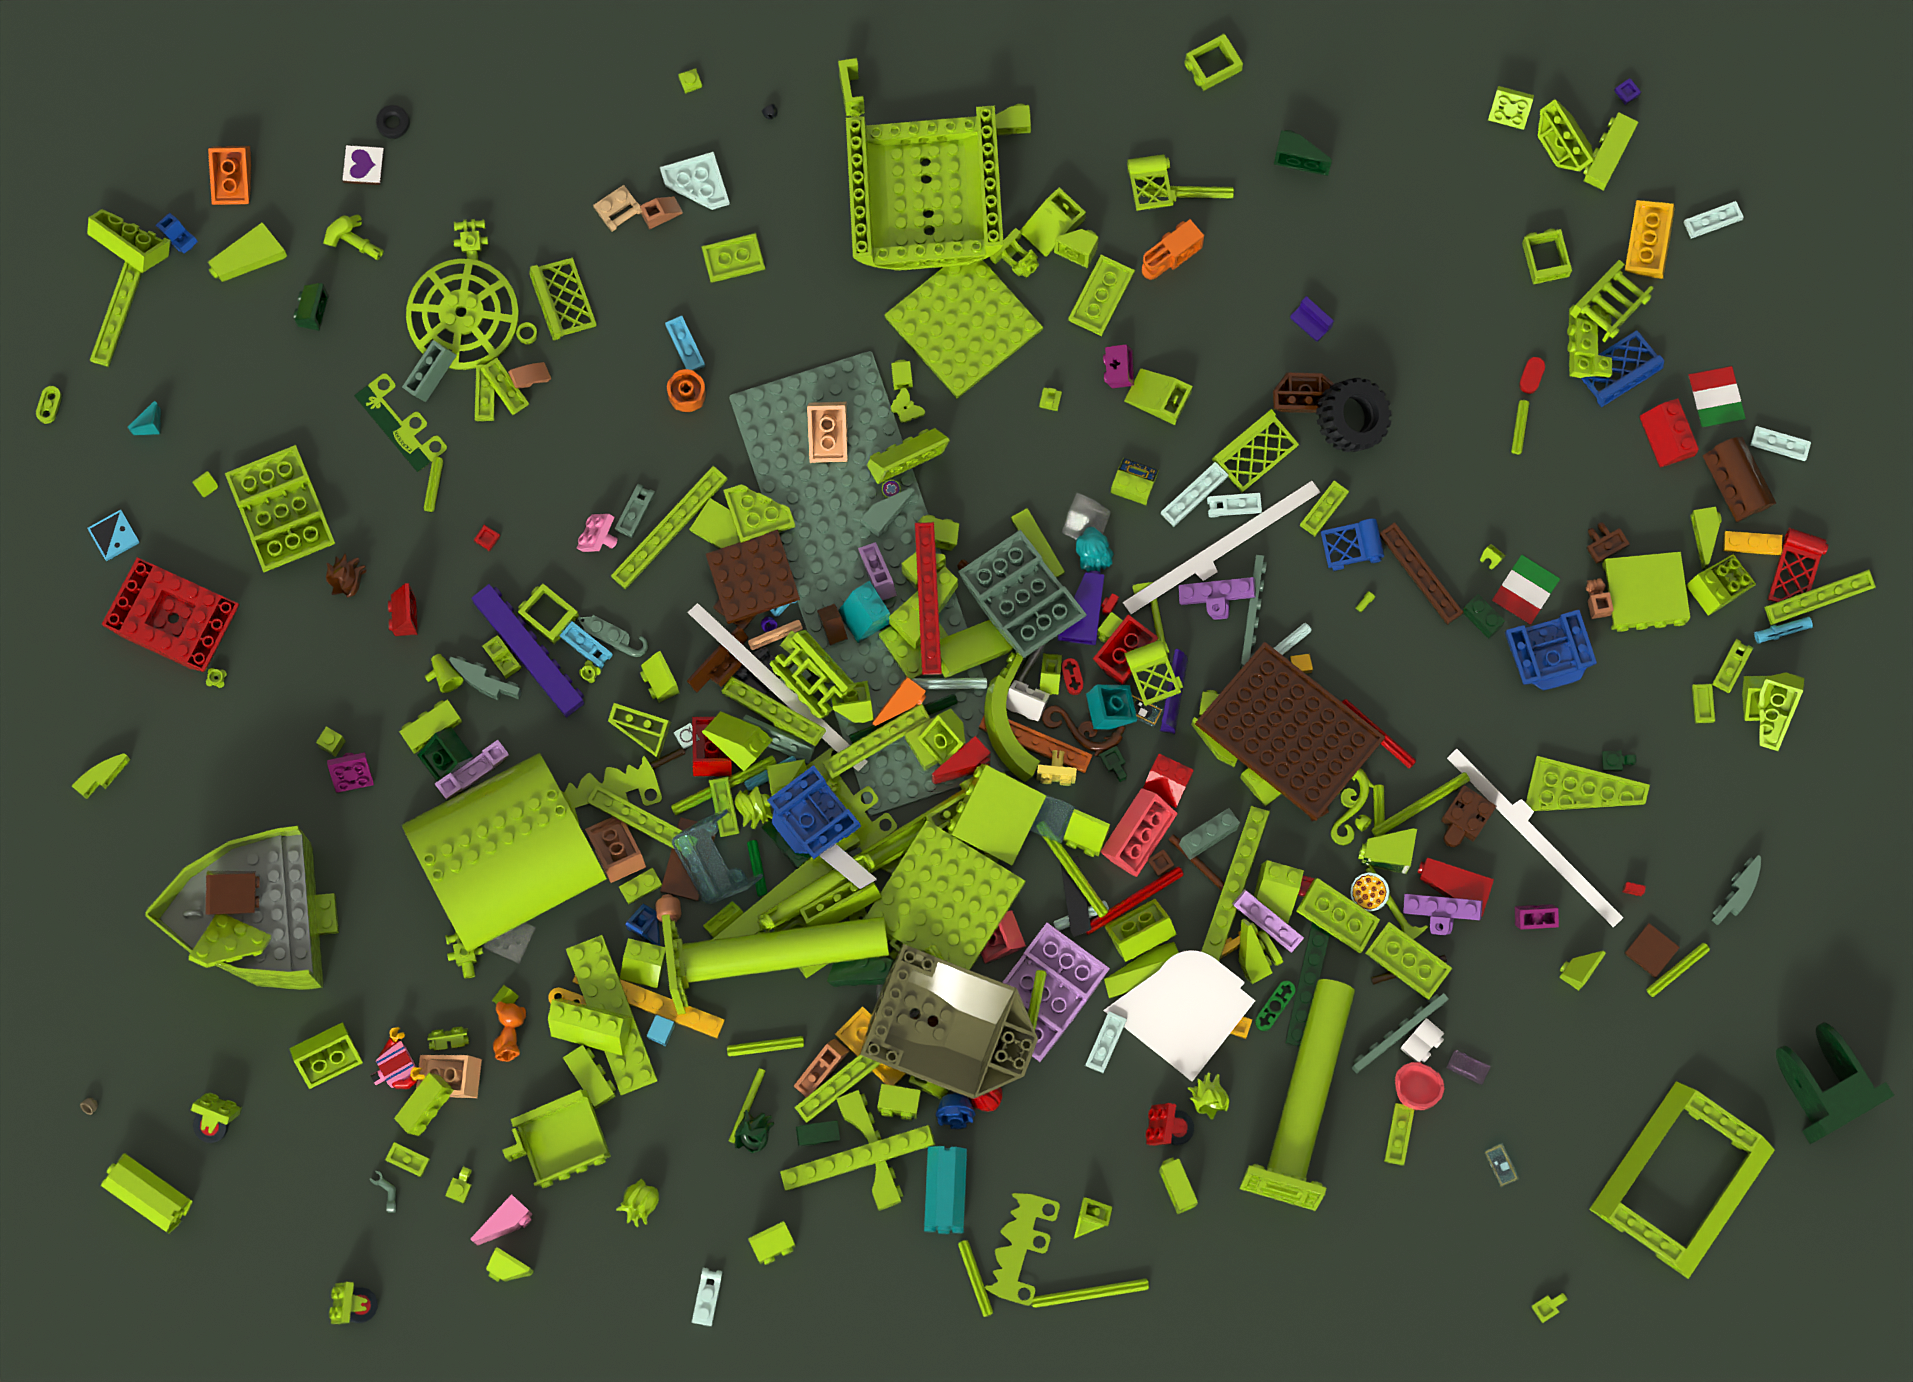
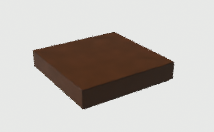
[1624,923,1680,978]

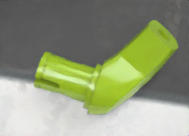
[323,215,362,247]

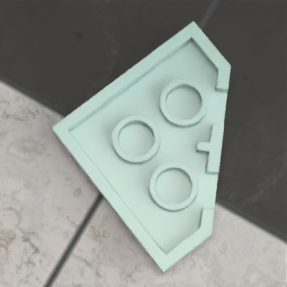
[660,152,730,210]

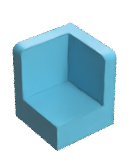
[647,1015,675,1046]

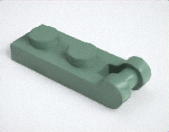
[615,483,656,538]

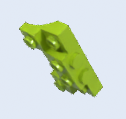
[1567,304,1612,378]

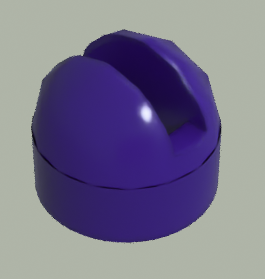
[761,616,777,633]

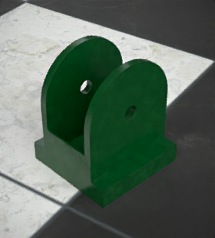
[1776,1022,1895,1145]

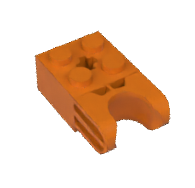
[1142,219,1204,280]

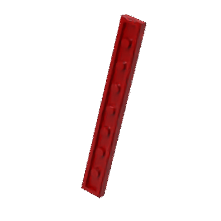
[915,522,942,675]

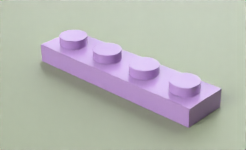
[1232,889,1304,953]

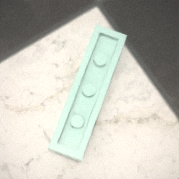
[1161,462,1229,527]

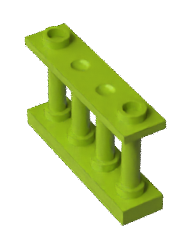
[1570,260,1654,342]

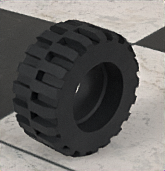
[1316,378,1392,452]

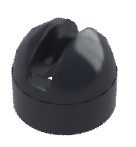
[761,104,778,120]

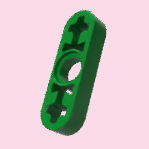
[1255,981,1295,1031]

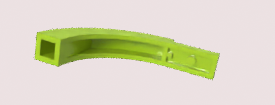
[984,651,1040,782]

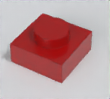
[1101,593,1119,617]

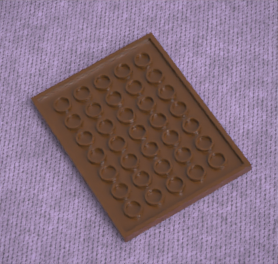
[1195,642,1385,821]

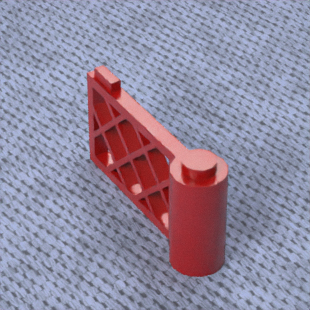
[1767,528,1828,603]

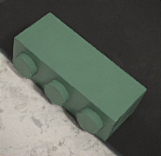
[402,340,457,402]
[1179,808,1240,860]

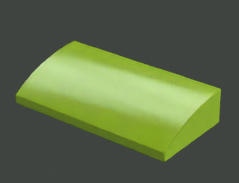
[940,620,1013,678]

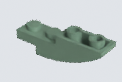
[449,656,522,700]
[1711,855,1761,925]

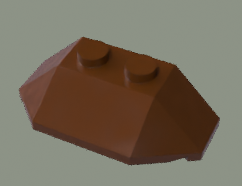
[1273,372,1344,413]

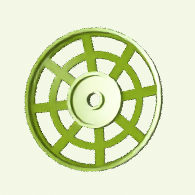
[406,259,519,370]

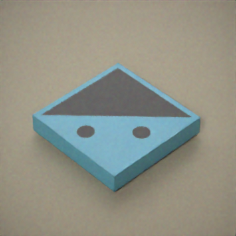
[87,510,140,561]

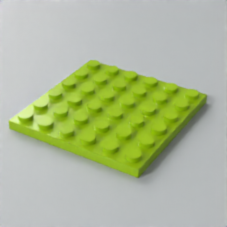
[884,260,1043,399]
[864,820,1026,970]

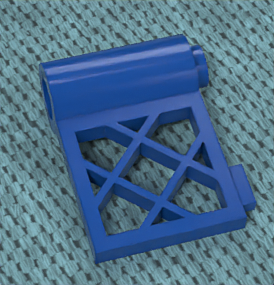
[1321,519,1385,571]

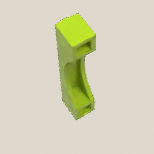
[836,1090,903,1211]

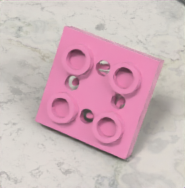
[577,514,618,552]

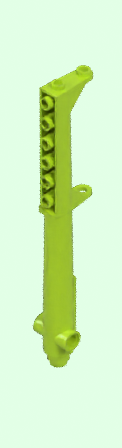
[757,772,1006,932]

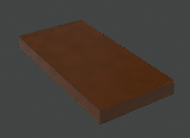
[661,817,718,901]

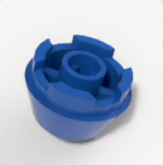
[936,1094,975,1129]

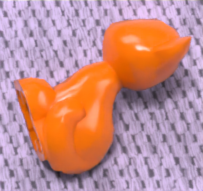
[493,1001,526,1062]

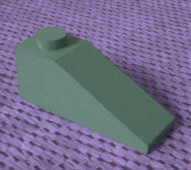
[861,487,915,537]

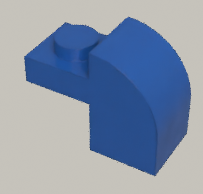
[156,213,198,254]

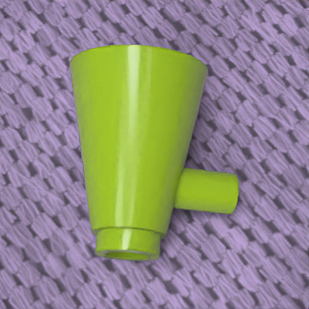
[425,654,463,693]

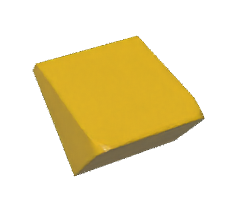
[1290,654,1313,674]

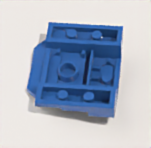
[1505,610,1597,691]
[767,765,861,859]

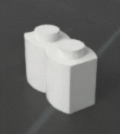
[1400,1018,1444,1063]

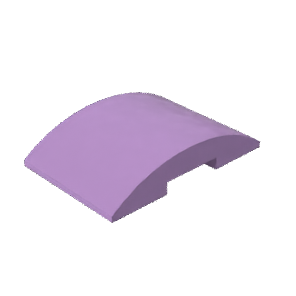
[1002,923,1110,1062]

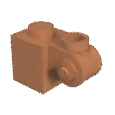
[1586,578,1614,619]

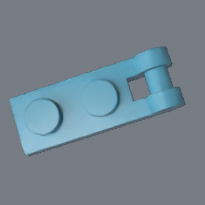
[560,621,613,669]

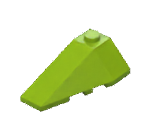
[1760,672,1804,751]

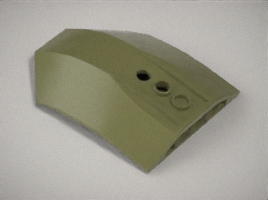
[860,944,1038,1099]

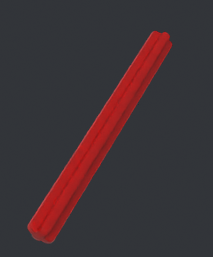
[1085,867,1183,935]

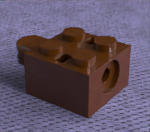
[1441,785,1497,847]

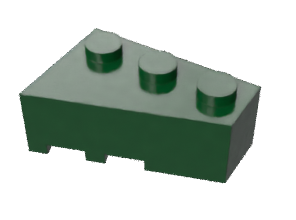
[827,957,894,987]

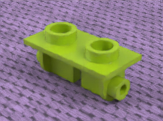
[427,1026,469,1051]

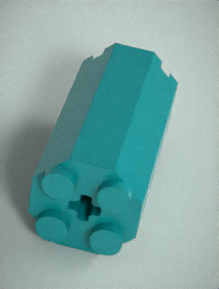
[924,1146,967,1234]

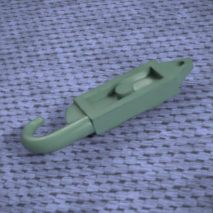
[578,615,648,657]

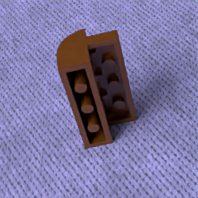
[1702,437,1776,522]

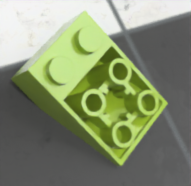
[1020,187,1086,257]
[1124,369,1193,425]
[1686,554,1756,616]

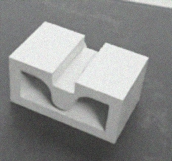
[1006,680,1050,721]

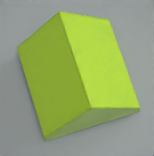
[492,985,519,1004]

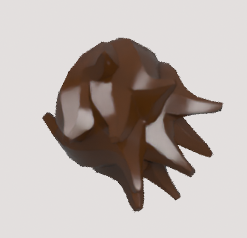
[326,554,367,598]

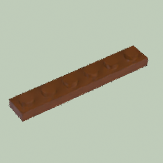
[1380,523,1463,625]

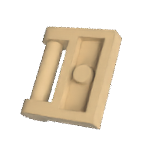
[593,185,641,232]

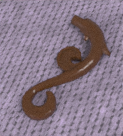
[1042,705,1125,756]

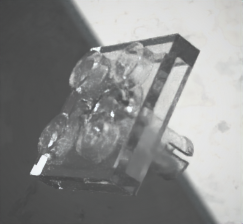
[484,923,536,964]

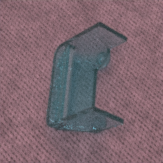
[672,809,764,904]

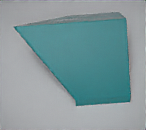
[128,401,161,435]

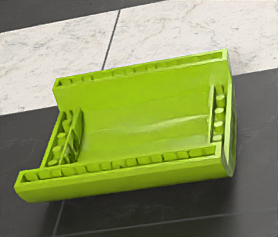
[402,753,607,952]

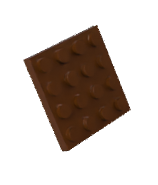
[706,530,800,624]

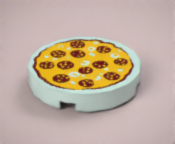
[1350,873,1390,912]

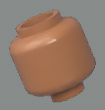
[655,894,682,923]

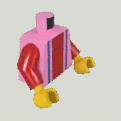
[370,1027,425,1089]

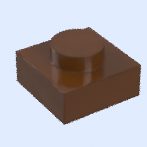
[1147,849,1174,877]

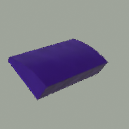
[1160,649,1188,734]

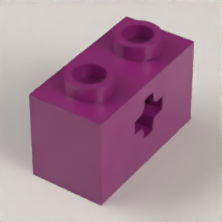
[1103,344,1134,389]
[1515,904,1559,929]

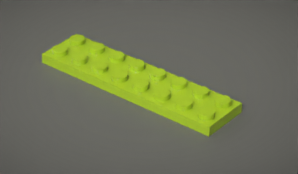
[566,935,658,1096]

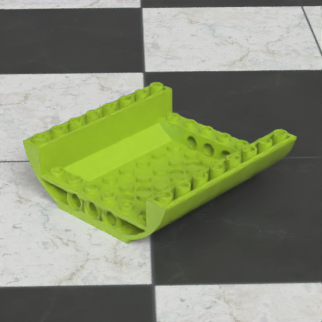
[846,105,1004,271]

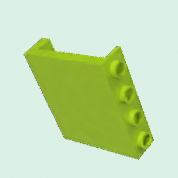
[1602,552,1690,632]
[947,764,1046,865]
[511,1090,611,1188]

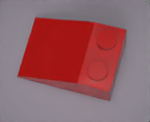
[388,583,418,636]
[692,717,732,776]
[932,736,991,785]

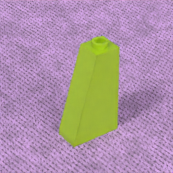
[208,223,287,282]

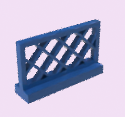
[1581,330,1664,407]

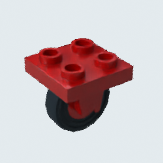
[1146,1103,1194,1146]

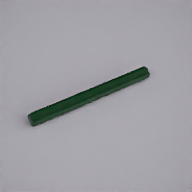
[849,694,958,744]

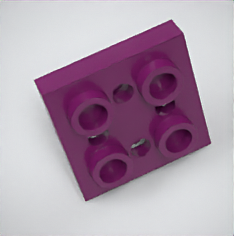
[327,752,374,793]

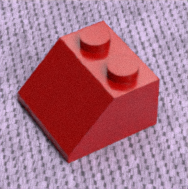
[1143,754,1194,808]

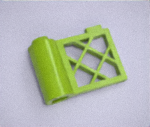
[1127,154,1176,211]
[1124,640,1183,706]

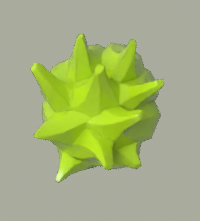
[735,786,773,829]
[1188,1072,1230,1120]
[616,1178,659,1227]

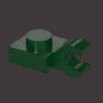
[1099,746,1127,782]
[1602,750,1637,772]

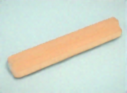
[748,620,803,650]

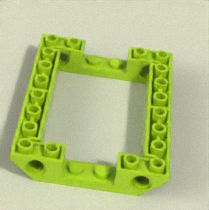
[1589,1081,1775,1279]

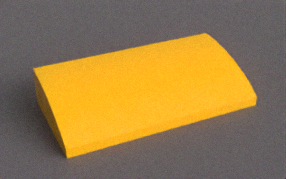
[1625,200,1675,279]

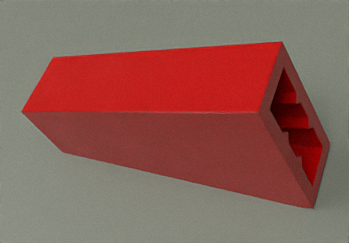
[1418,858,1494,916]

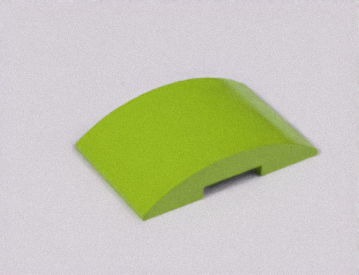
[225,445,335,572]

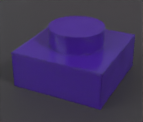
[1614,78,1641,105]

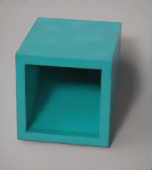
[838,581,890,643]

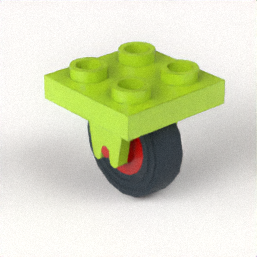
[191,1093,242,1143]
[329,1282,378,1324]

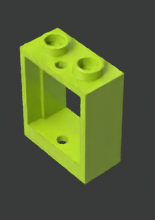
[1184,34,1243,91]
[1522,228,1572,284]
[518,584,579,645]
[1159,1157,1198,1214]

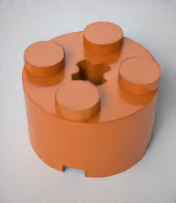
[667,369,706,412]

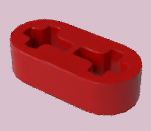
[1061,658,1083,695]

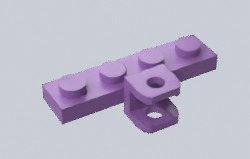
[1179,577,1256,620]
[1403,894,1483,935]

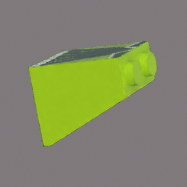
[1358,828,1417,874]

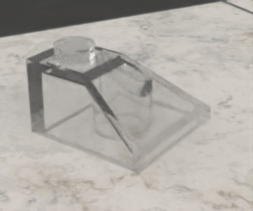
[1062,493,1111,539]

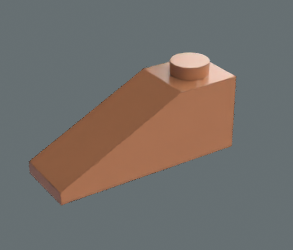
[794,1038,849,1098]

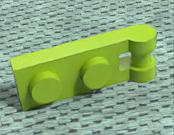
[1712,639,1753,693]

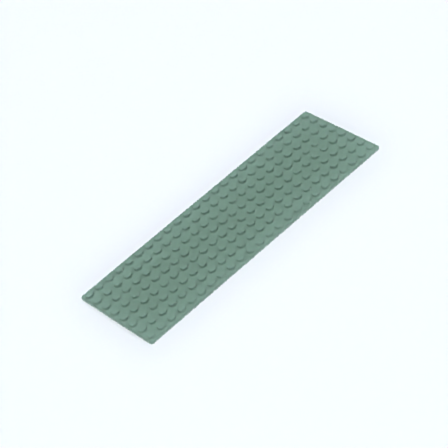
[729,351,1010,816]

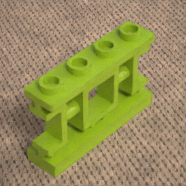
[769,630,856,719]

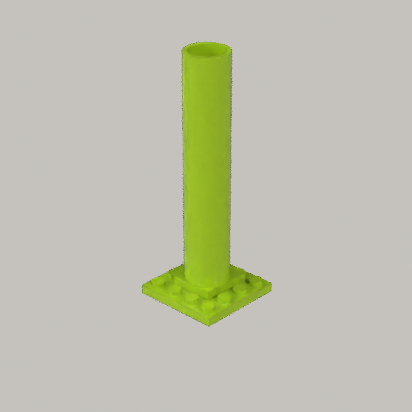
[662,914,889,1015]
[1239,979,1355,1211]

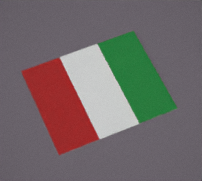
[1689,366,1746,427]
[1492,554,1560,625]

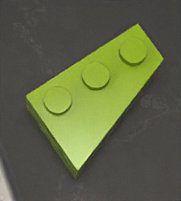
[608,703,671,758]

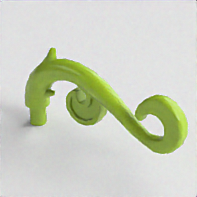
[1331,768,1374,845]

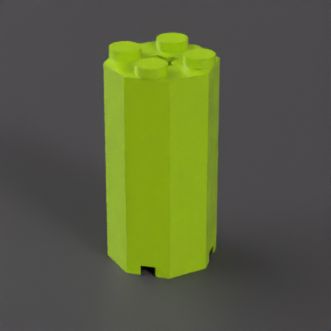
[101,1153,193,1234]

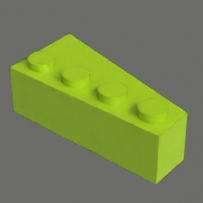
[87,209,170,273]

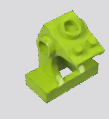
[990,228,1039,278]

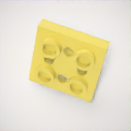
[1037,750,1077,786]

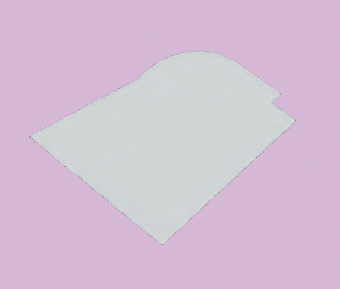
[1104,951,1255,1081]

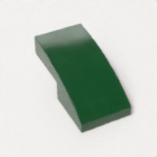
[796,1121,840,1146]

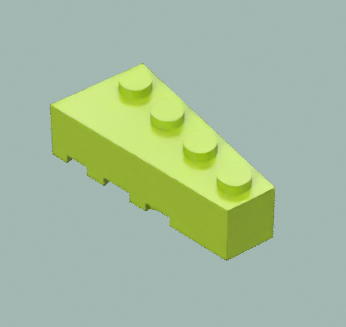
[889,567,958,650]

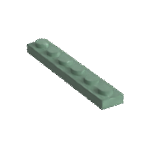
[1240,555,1267,669]
[1352,993,1448,1074]

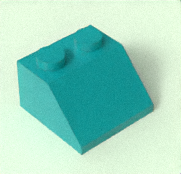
[1086,685,1137,729]

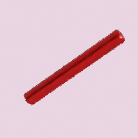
[1342,699,1416,768]

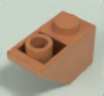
[640,197,683,230]

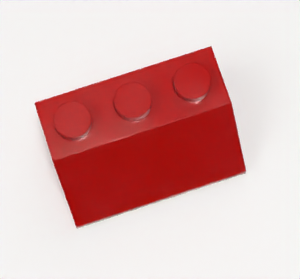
[1639,398,1699,468]
[1093,615,1159,685]

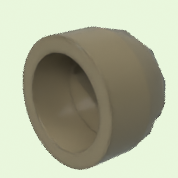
[80,1097,98,1115]

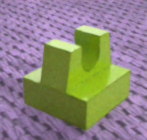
[1039,388,1062,411]
[1480,544,1506,570]

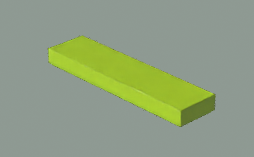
[1011,508,1065,578]

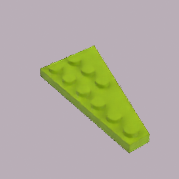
[1525,756,1650,811]

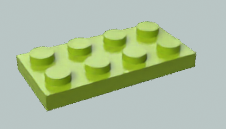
[1068,255,1135,336]
[1296,878,1380,953]
[1365,922,1452,1000]

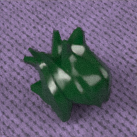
[735,1110,775,1154]

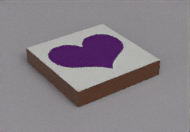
[343,146,384,185]

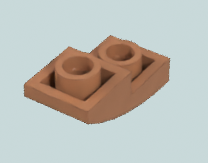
[509,362,552,388]

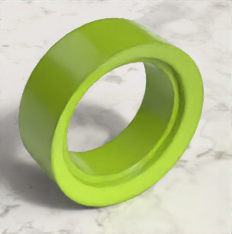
[516,322,538,344]

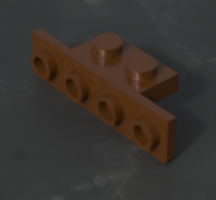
[687,626,749,693]

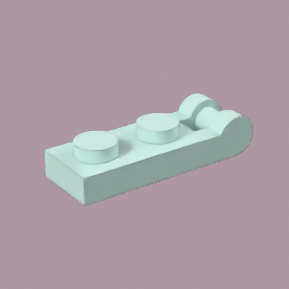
[1207,493,1262,517]
[692,1267,723,1327]

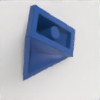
[625,904,660,946]

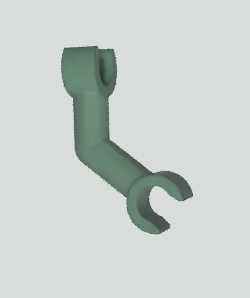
[370,1171,396,1213]

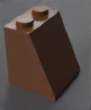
[206,871,260,915]

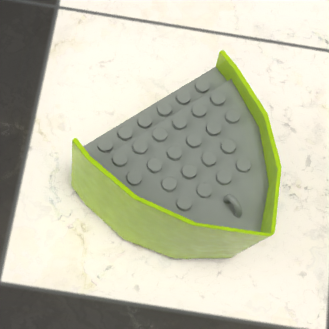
[145,826,339,990]

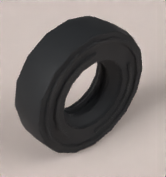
[376,105,410,139]

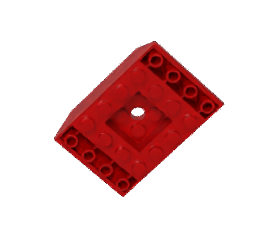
[102,557,240,672]

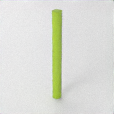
[728,1068,766,1144]

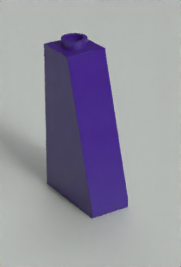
[1058,571,1104,645]

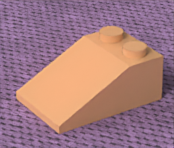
[807,402,848,463]
[416,1055,482,1098]

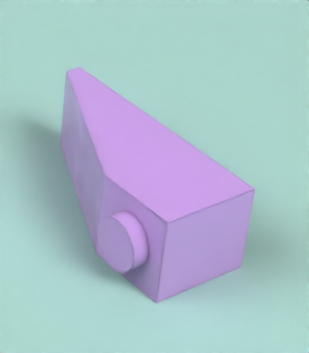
[858,542,897,601]

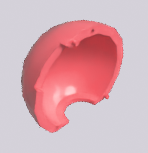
[1395,1062,1444,1110]

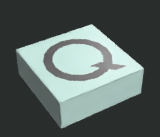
[674,723,700,749]

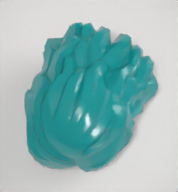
[1076,527,1114,573]

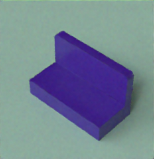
[1290,296,1334,342]

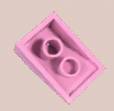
[471,1194,533,1245]

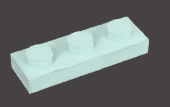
[1684,201,1744,239]
[1750,426,1811,461]
[1085,1012,1127,1073]

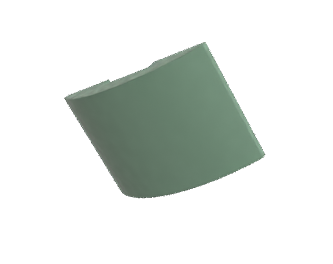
[958,530,1087,658]

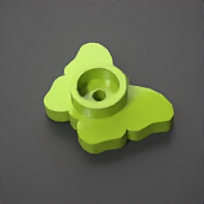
[891,387,925,423]

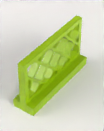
[529,258,597,341]
[1212,409,1299,493]

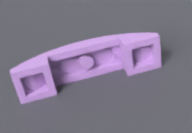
[435,740,509,800]

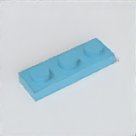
[665,316,705,371]

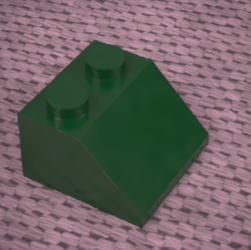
[293,283,329,331]
[417,727,473,782]

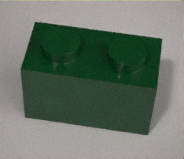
[1463,594,1505,639]

